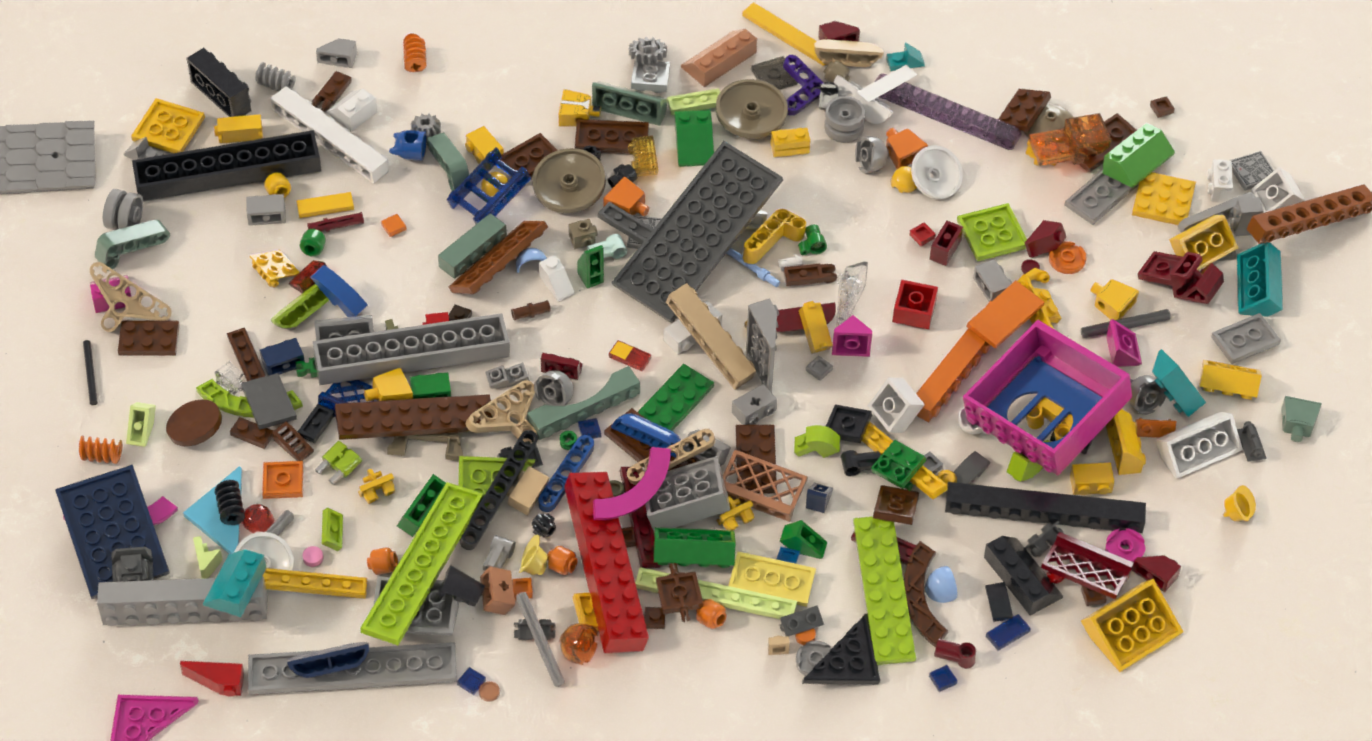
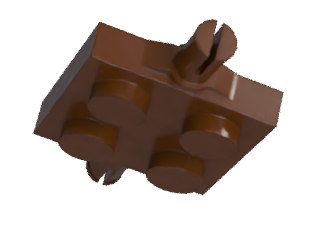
[656,563,703,622]

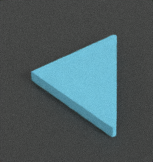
[183,466,242,554]

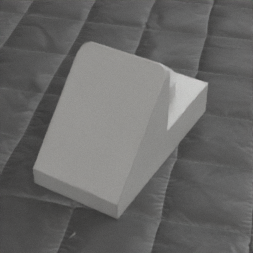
[124,137,164,160]

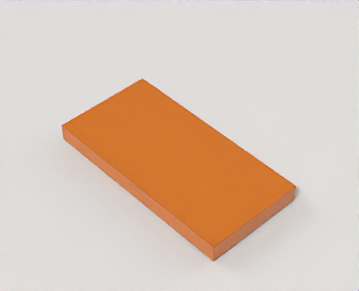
[966,280,1045,349]

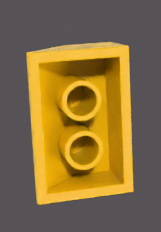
[1169,215,1238,270]
[1199,359,1262,400]
[1106,409,1146,475]

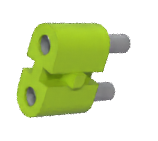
[315,441,362,485]

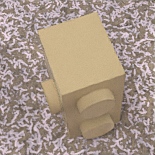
[507,466,550,516]

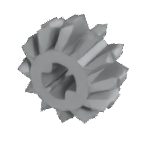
[411,113,441,138]

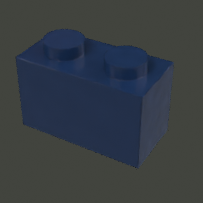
[260,338,305,376]

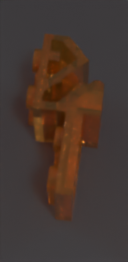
[1029,113,1112,166]

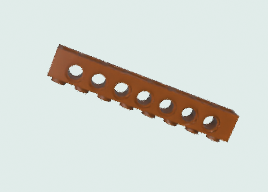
[1246,184,1372,244]

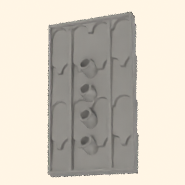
[0,121,95,194]

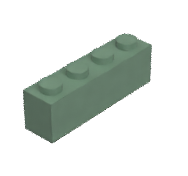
[438,213,507,279]

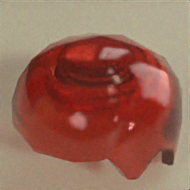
[242,504,274,534]

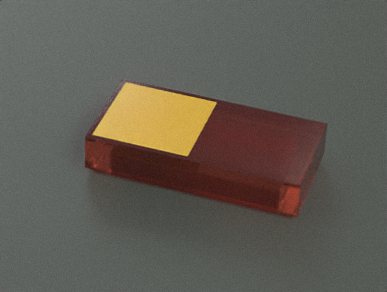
[609,340,651,372]

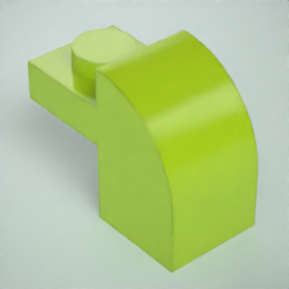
[794,425,840,458]

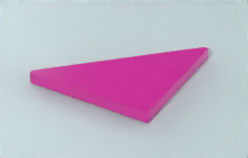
[110,695,199,741]

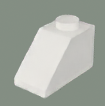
[539,255,574,301]

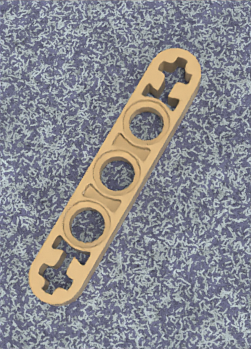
[627,429,716,485]

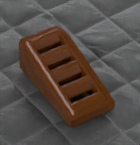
[272,422,314,461]

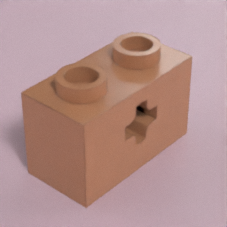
[480,566,516,615]

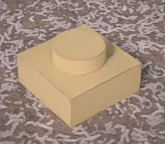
[768,636,790,655]

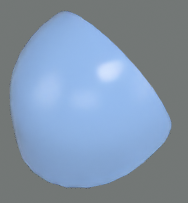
[516,248,547,273]
[925,566,957,603]

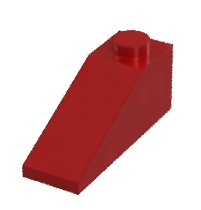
[180,661,245,697]

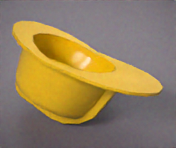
[1223,485,1256,522]

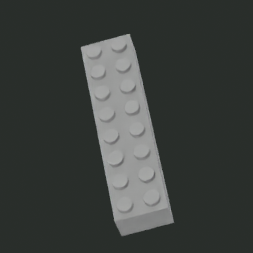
[97,576,268,626]

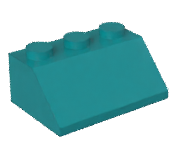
[1152,349,1206,417]
[203,549,266,617]

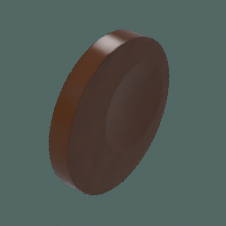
[166,399,222,447]

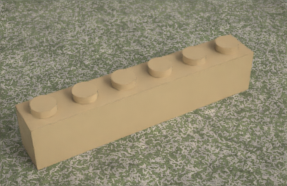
[666,283,756,390]

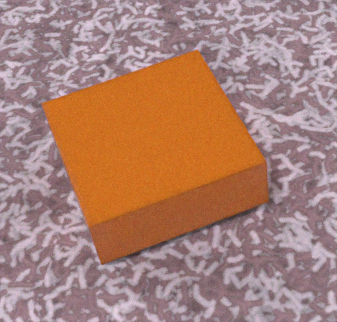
[381,214,406,237]
[512,577,533,599]

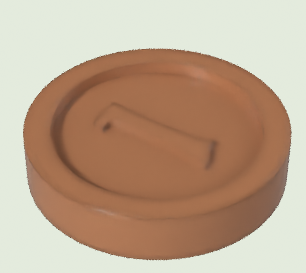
[479,681,500,701]

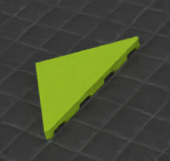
[458,456,535,507]

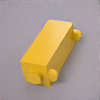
[214,114,263,144]
[799,301,833,354]

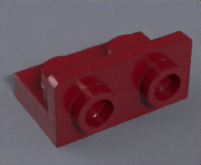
[541,353,583,380]

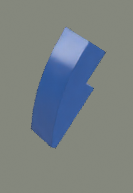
[311,265,368,317]

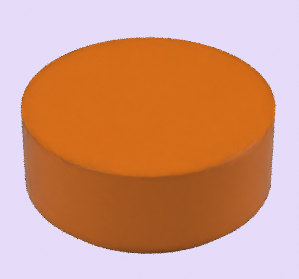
[795,628,816,645]

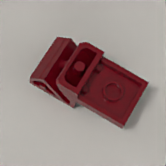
[1137,251,1224,304]

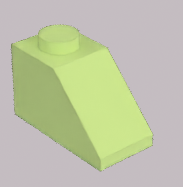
[126,402,156,447]

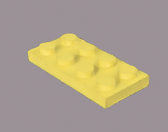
[728,551,816,607]

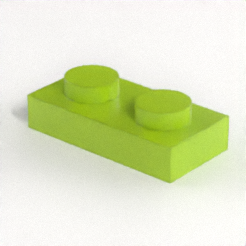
[322,507,343,551]

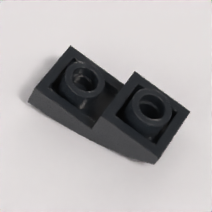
[985,582,1013,622]

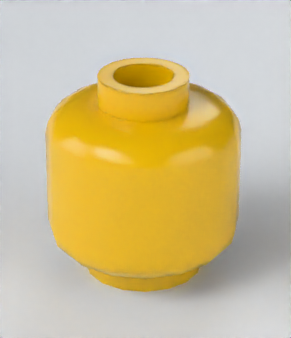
[264,173,291,198]

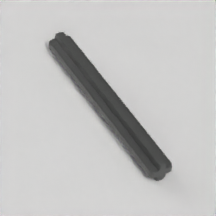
[1081,309,1171,338]

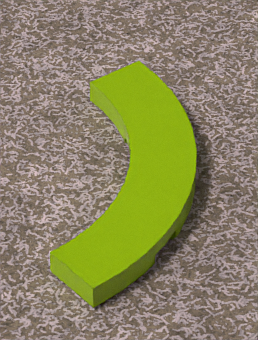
[196,378,303,418]

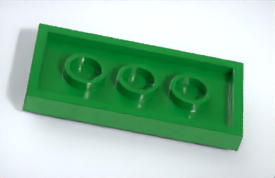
[638,363,714,431]

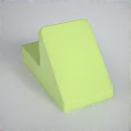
[193,536,223,579]

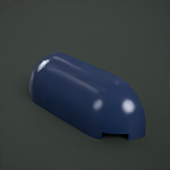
[287,642,369,678]

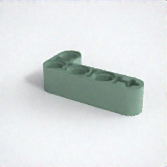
[426,132,471,194]
[95,219,170,271]

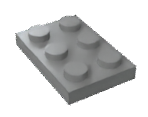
[631,61,670,93]
[1211,313,1281,364]

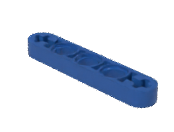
[538,435,594,512]

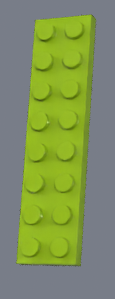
[853,516,916,665]

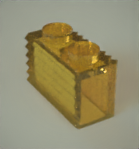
[628,135,658,177]

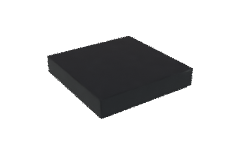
[826,404,872,443]

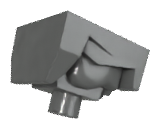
[111,547,154,582]

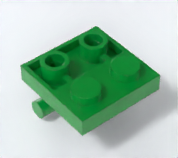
[871,440,927,491]

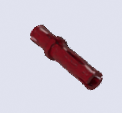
[307,212,364,233]

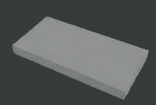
[1065,169,1139,225]

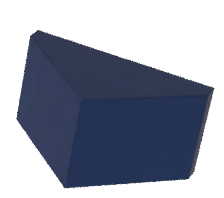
[806,483,833,513]

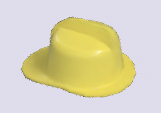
[519,535,548,575]

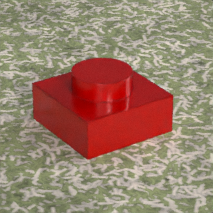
[909,222,936,246]

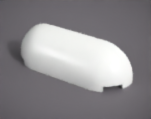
[834,75,893,124]

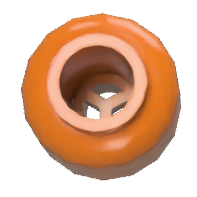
[547,546,578,575]
[367,547,398,575]
[696,599,726,629]

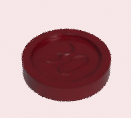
[1021,259,1040,274]

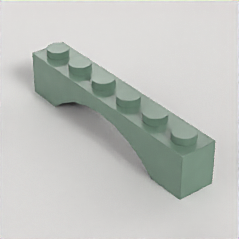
[527,366,640,440]

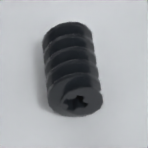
[215,480,245,525]

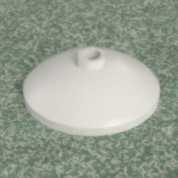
[911,145,963,199]
[234,532,294,592]

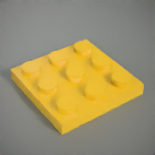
[131,98,205,153]
[1132,172,1196,225]

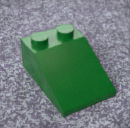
[675,110,714,167]

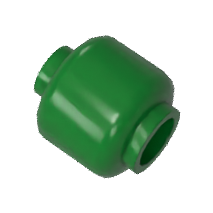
[299,229,326,257]

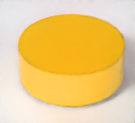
[937,470,957,485]

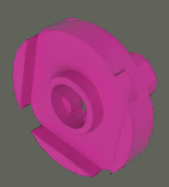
[1105,528,1146,563]

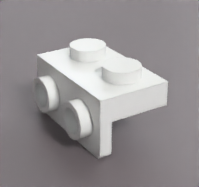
[1207,159,1233,202]

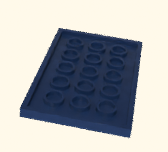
[55,464,170,599]

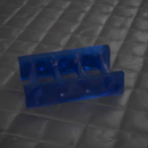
[447,147,531,225]

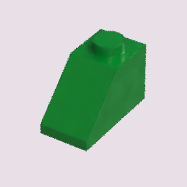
[780,520,828,559]

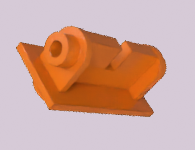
[1135,418,1176,438]

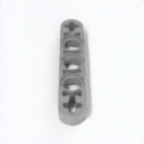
[1178,192,1256,233]

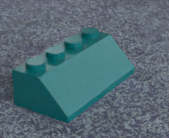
[1237,242,1283,317]

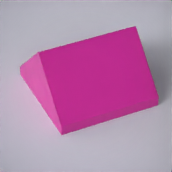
[832,315,872,357]
[1106,319,1142,367]

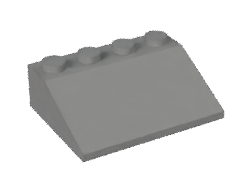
[746,298,779,393]
[646,456,730,531]
[373,576,459,636]

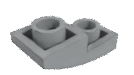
[485,362,530,389]

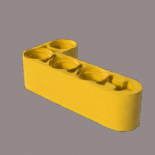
[743,209,806,264]

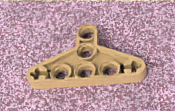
[90,262,172,332]
[466,380,537,443]

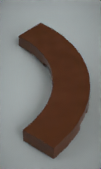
[904,541,948,648]

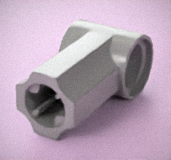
[483,535,516,571]

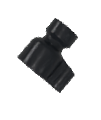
[608,164,638,189]

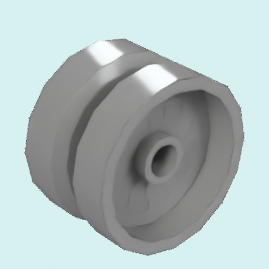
[824,96,865,143]
[102,189,143,230]

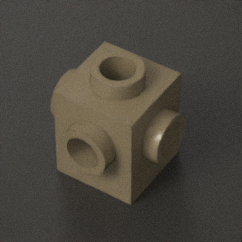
[568,219,598,249]

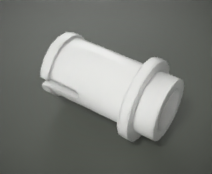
[778,254,803,271]

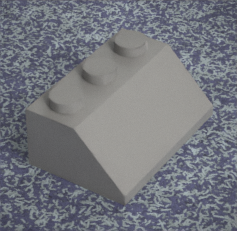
[315,315,374,341]

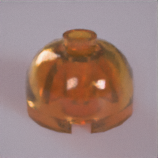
[560,623,598,665]

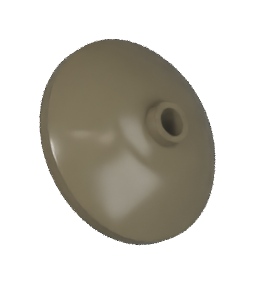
[1024,104,1076,146]

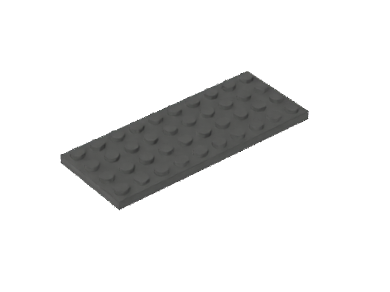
[612,141,783,323]

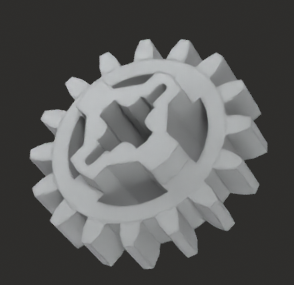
[629,37,667,64]

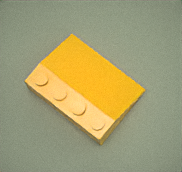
[1081,579,1184,672]

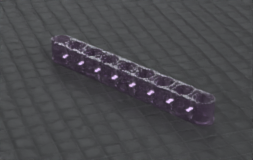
[874,74,1022,150]

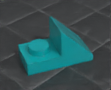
[886,42,925,71]

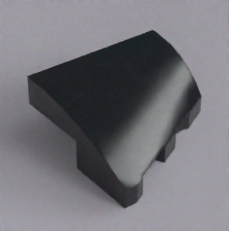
[438,565,485,607]

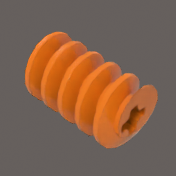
[403,33,427,72]
[79,436,123,464]

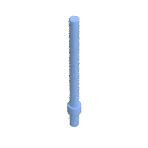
[727,248,780,287]

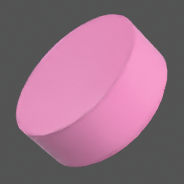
[303,546,323,567]

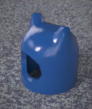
[389,130,427,161]

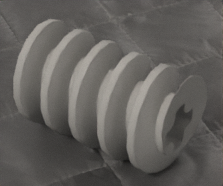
[255,62,296,91]

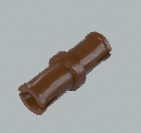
[511,300,551,321]

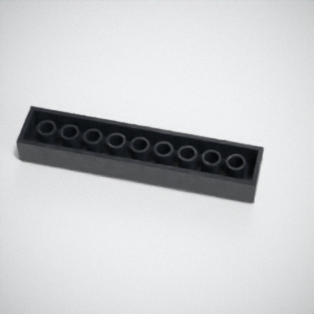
[132,130,321,201]

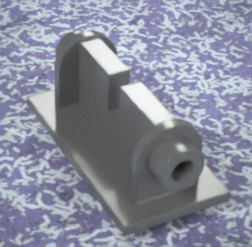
[1237,421,1267,462]
[1024,521,1064,557]
[779,605,824,636]
[514,619,556,640]

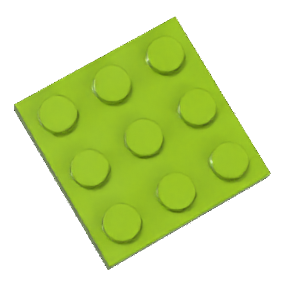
[957,203,1027,262]

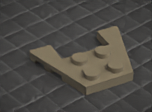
[387,432,463,461]

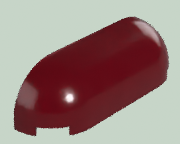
[776,302,836,332]

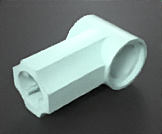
[587,234,627,259]

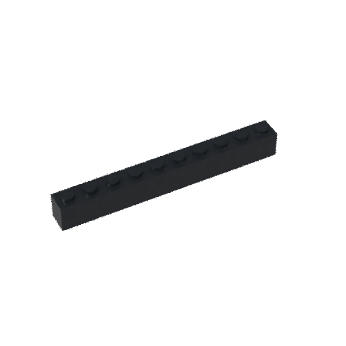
[945,482,1146,533]

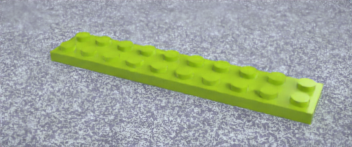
[360,482,483,645]

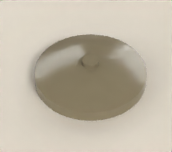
[716,79,788,139]
[532,148,606,213]

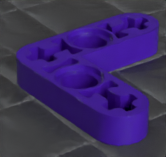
[783,55,824,116]

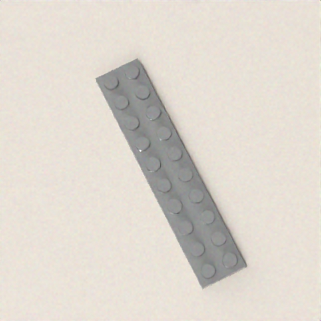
[248,642,457,695]

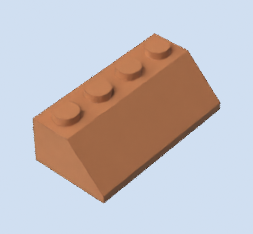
[681,29,757,87]

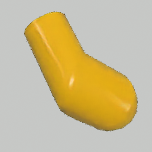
[1026,268,1050,283]

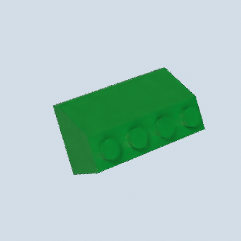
[654,527,736,568]

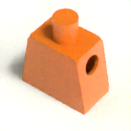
[886,128,928,169]
[603,176,650,216]

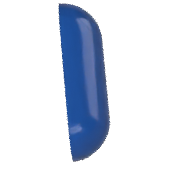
[611,413,681,458]

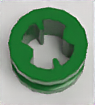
[560,431,577,450]

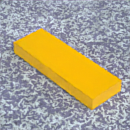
[296,192,354,218]

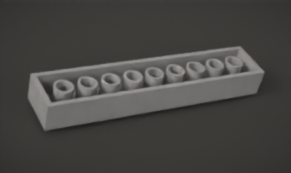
[313,313,510,385]

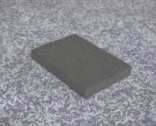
[241,373,297,430]

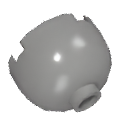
[855,136,889,172]
[534,370,573,406]
[1129,375,1166,415]

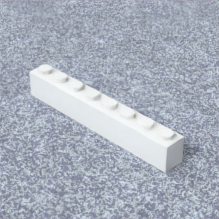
[271,86,389,184]

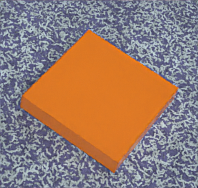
[262,461,304,499]

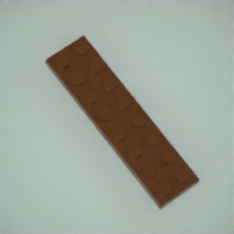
[335,394,493,440]

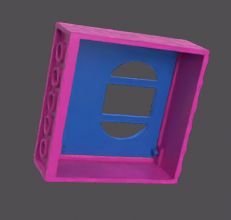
[963,320,1132,476]

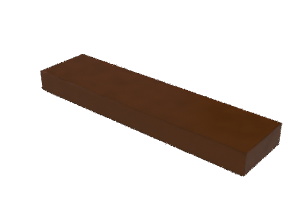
[227,327,266,382]

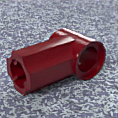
[934,639,976,669]

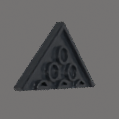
[802,614,880,685]

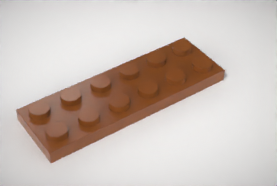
[448,221,548,294]

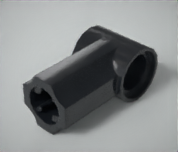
[840,450,880,476]

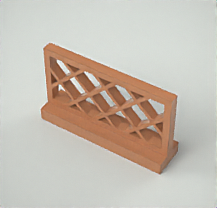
[723,450,808,522]

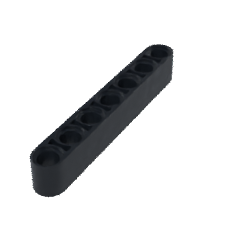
[460,430,538,550]

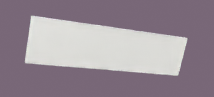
[857,65,918,102]

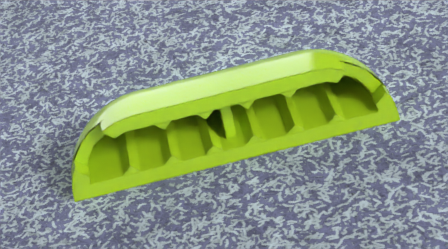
[271,284,329,329]

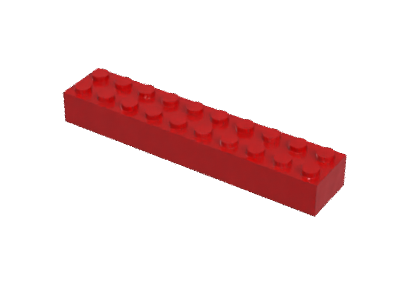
[564,472,649,653]

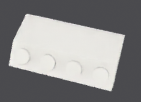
[1155,412,1243,478]

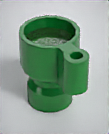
[798,224,827,256]

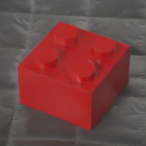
[892,279,938,329]

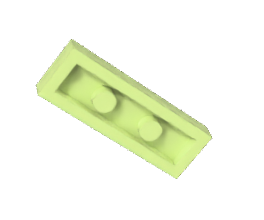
[667,88,720,115]

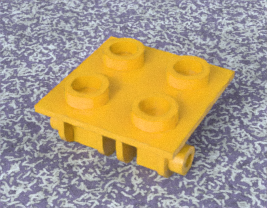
[250,250,300,288]

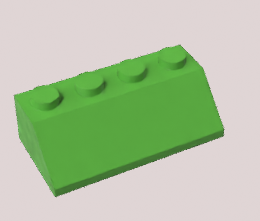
[1103,123,1175,188]

